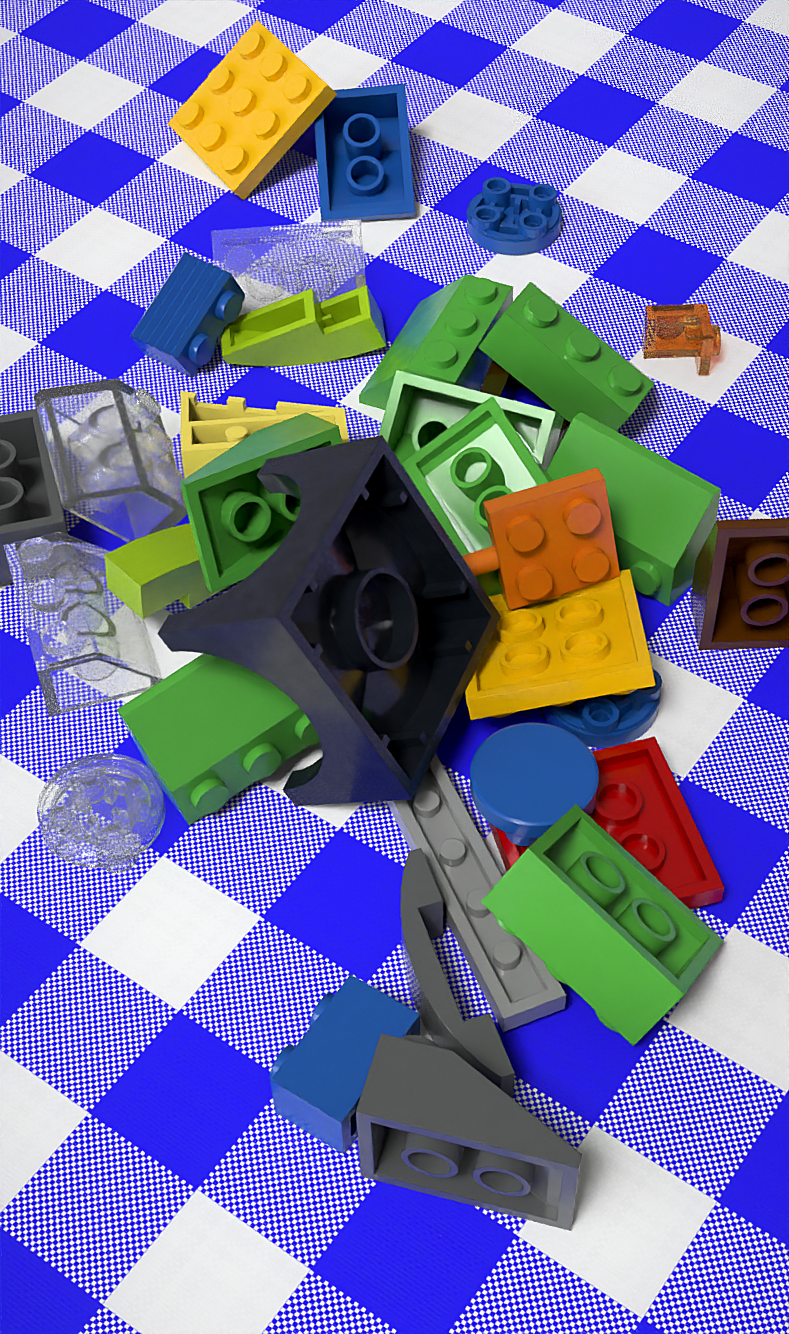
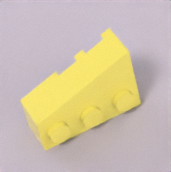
[180,391,349,479]

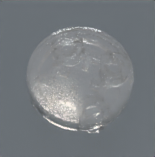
[37,753,165,873]

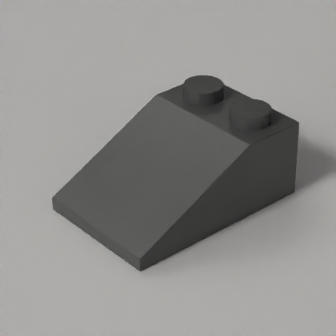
[356,1033,582,1231]

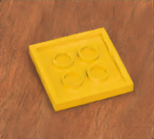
[167,20,337,200]
[465,569,655,720]

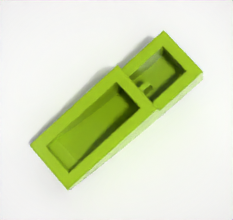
[221,285,386,366]
[104,523,230,619]

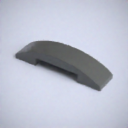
[400,848,515,1099]

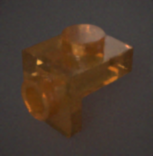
[641,304,721,375]

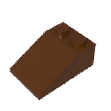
[690,518,789,650]

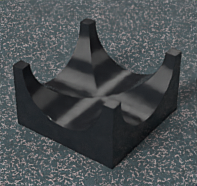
[157,435,501,806]

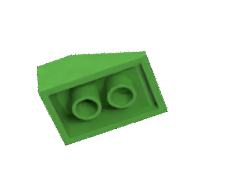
[402,396,553,597]
[179,412,342,592]

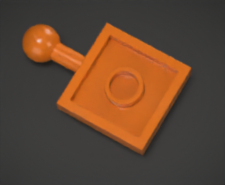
[461,467,620,611]

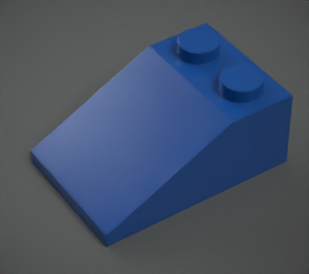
[314,84,415,224]

